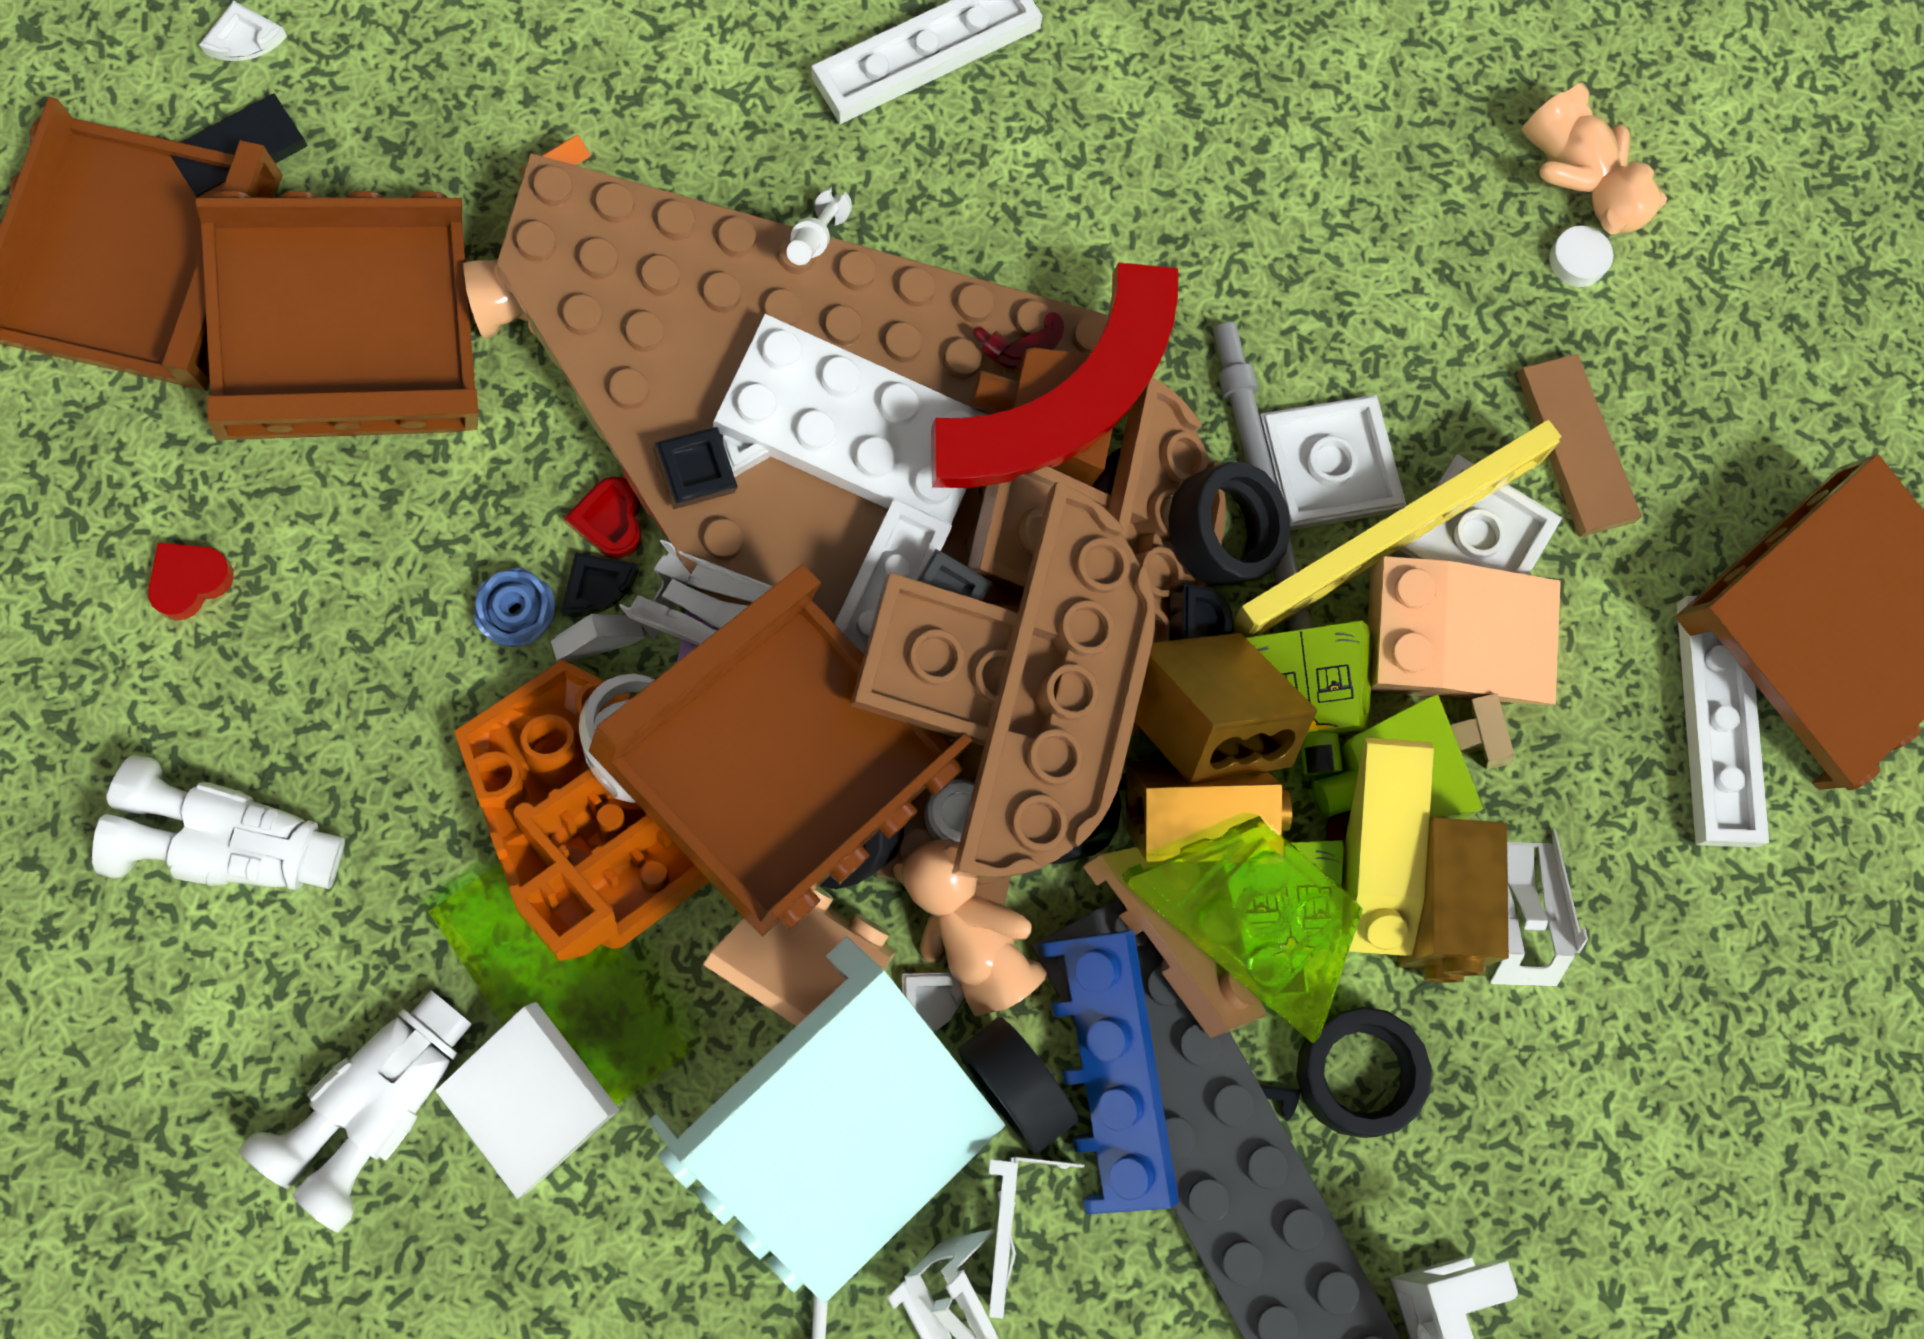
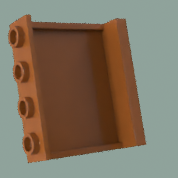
[0,97,283,391]
[195,191,479,440]
[1675,454,1924,790]
[589,563,972,937]

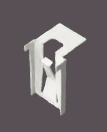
[619,539,773,646]
[1490,829,1588,986]
[989,1157,1085,1319]
[887,1229,999,1339]

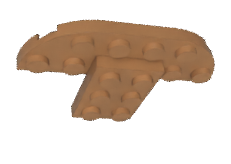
[967,377,1226,735]
[850,482,1155,879]

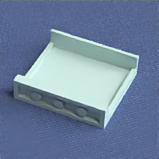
[648,936,1006,1304]

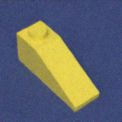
[1339,737,1434,956]

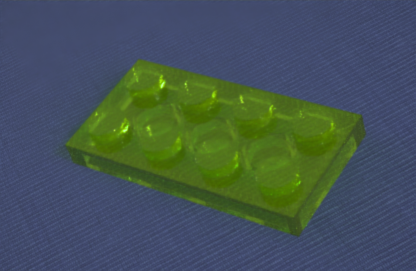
[428,862,692,1106]

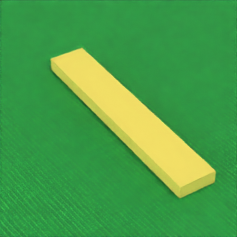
[1233,419,1562,638]

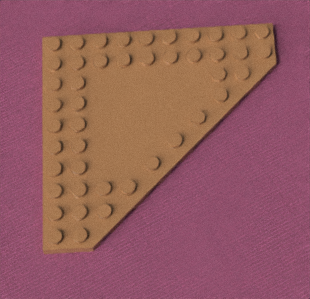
[497,153,1108,906]

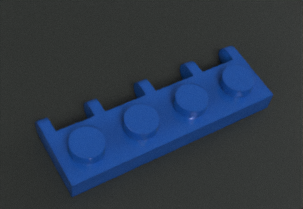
[1041,929,1179,1214]

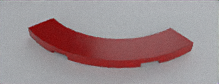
[931,262,1178,488]

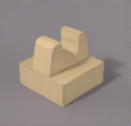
[1451,693,1514,769]

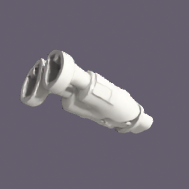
[92,754,345,890]
[238,990,472,1233]

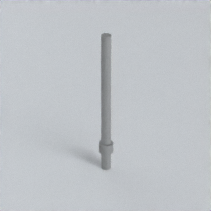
[1213,322,1313,631]

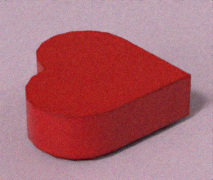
[563,476,642,559]
[148,543,234,621]

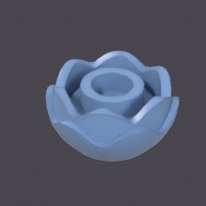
[474,568,555,647]

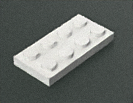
[713,314,987,525]

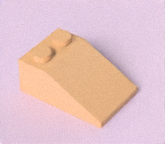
[1367,556,1560,706]
[704,886,897,1026]

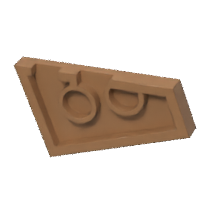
[1083,847,1267,1039]

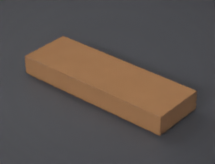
[1517,354,1642,537]

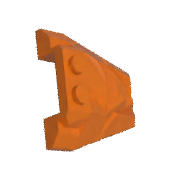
[454,659,710,961]

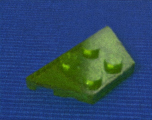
[1121,816,1363,1044]

